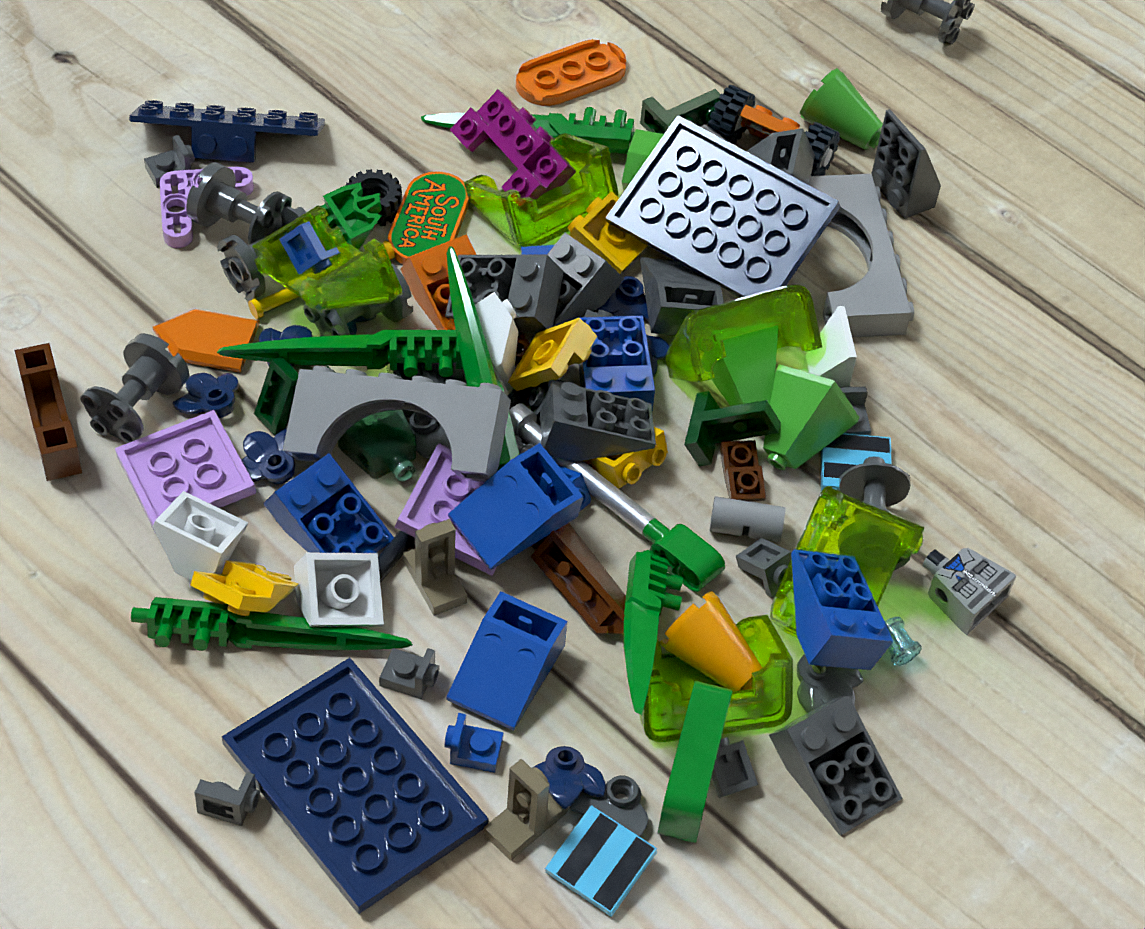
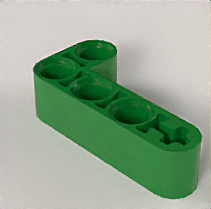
[657,681,733,843]

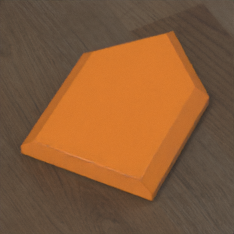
[153,309,260,373]

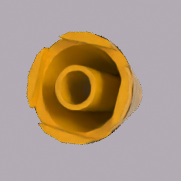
[660,591,763,695]

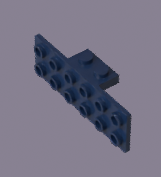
[129,100,325,162]

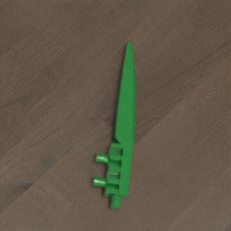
[421,107,635,154]
[447,246,519,470]
[217,330,463,377]
[624,550,683,715]
[131,597,413,651]

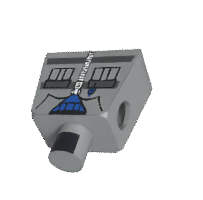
[922,548,1016,635]

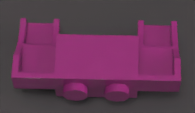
[450,89,576,210]

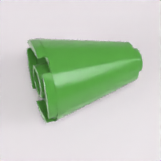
[800,68,883,150]

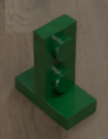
[640,89,720,134]
[254,357,336,435]
[684,391,781,467]

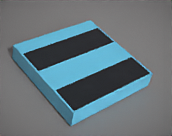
[821,433,892,495]
[545,805,657,917]

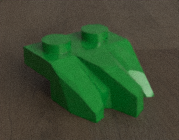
[307,182,382,267]

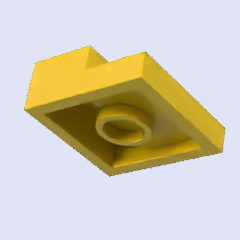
[567,191,648,274]
[508,318,597,391]
[583,427,668,489]

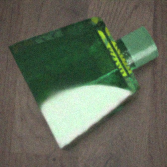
[338,410,416,481]

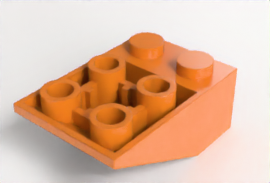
[400,234,477,330]

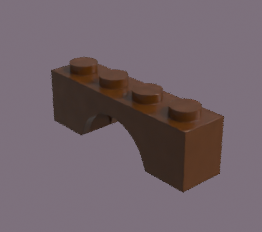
[14,343,82,481]

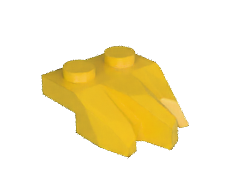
[190,560,299,616]

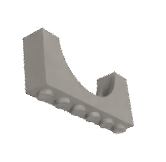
[809,174,914,337]
[283,366,511,482]

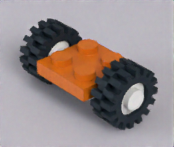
[708,85,840,176]

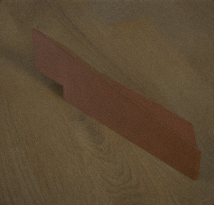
[530,523,626,634]

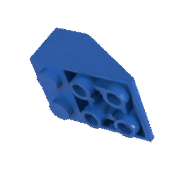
[579,316,655,412]
[448,443,583,570]
[263,453,394,553]
[791,549,893,670]
[446,591,568,731]

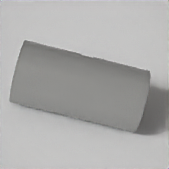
[709,496,785,542]

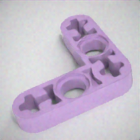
[160,167,254,248]

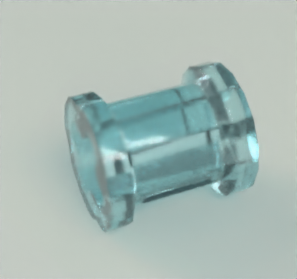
[885,617,922,666]

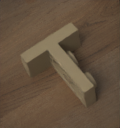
[403,519,467,616]
[483,759,568,861]

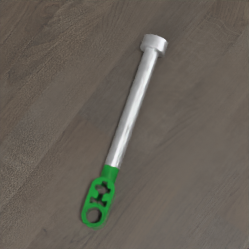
[509,404,726,592]

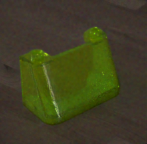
[464,133,618,249]
[252,205,402,311]
[666,285,823,382]
[770,486,924,638]
[623,615,793,742]

